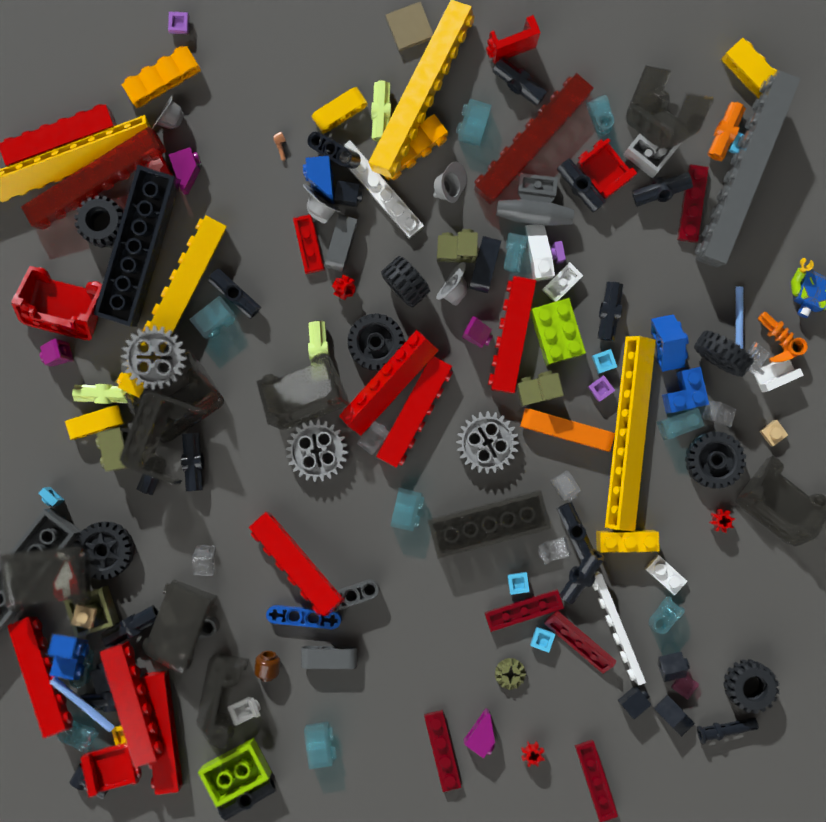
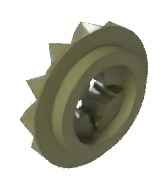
[495,658,526,690]

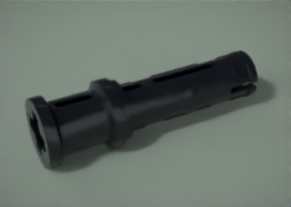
[697,717,759,744]

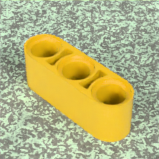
[312,87,368,133]
[65,405,124,440]

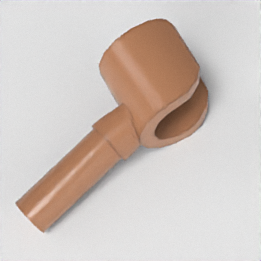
[273,132,286,161]

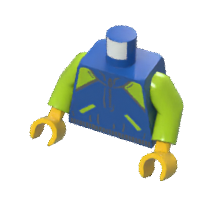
[791,258,826,318]

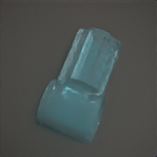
[503,233,528,272]

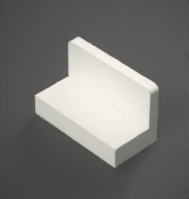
[753,360,803,392]

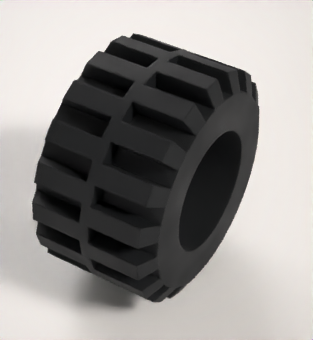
[74,196,124,248]
[381,256,431,307]
[723,659,780,713]

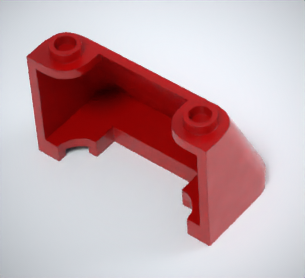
[11,266,102,341]

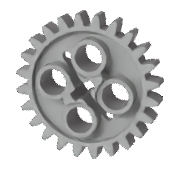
[121,325,187,390]
[456,411,519,474]
[285,420,348,482]

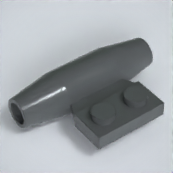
[496,173,574,226]

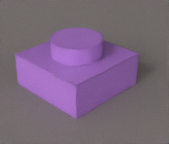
[168,12,189,34]
[550,241,566,264]
[588,375,615,402]

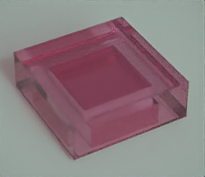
[671,675,699,700]

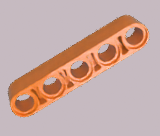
[520,408,615,452]

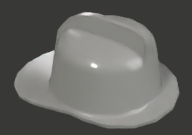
[150,96,184,132]
[433,162,467,203]
[303,184,341,223]
[436,262,468,306]

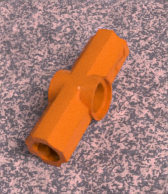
[707,102,746,161]

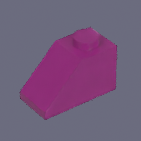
[169,147,201,195]
[462,316,493,348]
[40,339,73,367]
[464,708,495,759]

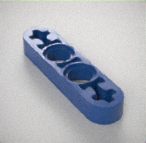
[266,605,342,629]

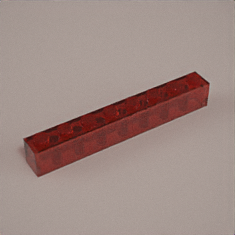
[474,73,594,205]
[21,127,166,229]

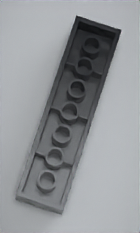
[93,164,181,327]

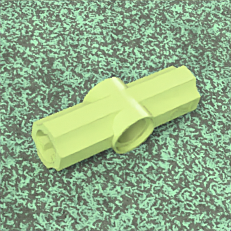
[371,81,391,142]
[308,321,329,380]
[72,384,135,404]

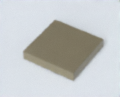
[385,1,433,52]

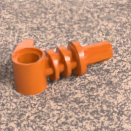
[758,312,808,363]

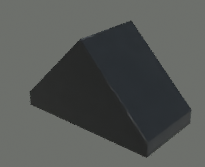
[654,695,695,737]

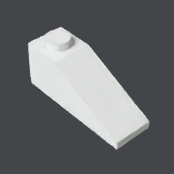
[525,224,555,281]

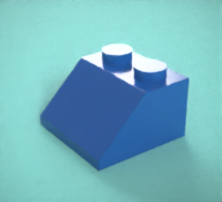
[303,156,335,204]

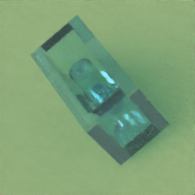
[456,99,492,147]
[189,296,237,339]
[656,408,705,440]
[390,487,424,531]
[304,722,337,769]

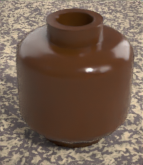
[254,651,280,682]

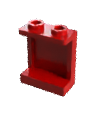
[486,15,541,64]
[576,138,637,200]
[80,742,142,797]

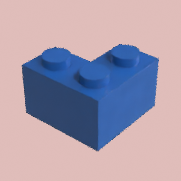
[651,314,689,372]
[662,367,709,414]
[48,634,89,680]

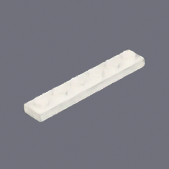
[345,140,424,239]
[592,571,646,685]

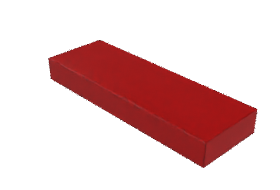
[293,214,324,274]

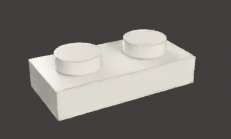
[542,262,583,302]
[644,554,687,595]

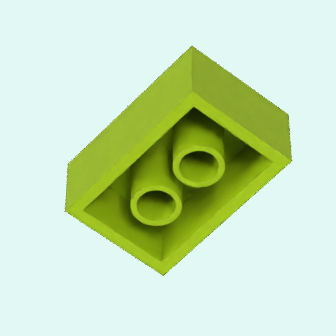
[530,298,586,366]
[198,738,272,807]

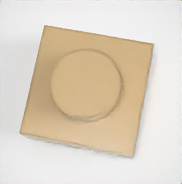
[759,420,788,446]
[71,604,97,629]

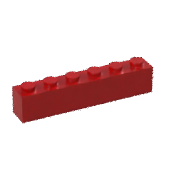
[0,104,116,166]
[488,276,536,394]
[339,330,439,436]
[376,356,453,468]
[249,512,345,616]
[7,617,73,739]
[100,642,163,767]
[141,670,183,795]

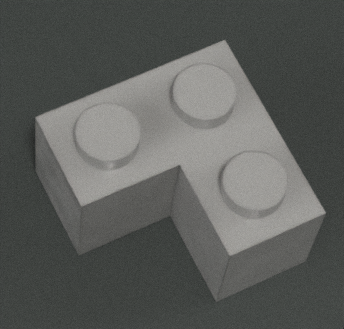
[623,131,682,178]

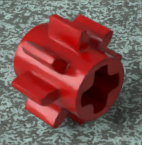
[332,275,356,300]
[709,509,735,533]
[521,741,545,767]

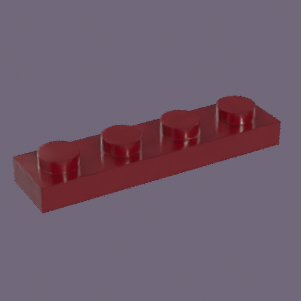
[677,164,709,243]
[484,589,564,632]
[544,610,617,674]
[424,710,462,792]
[574,740,618,822]

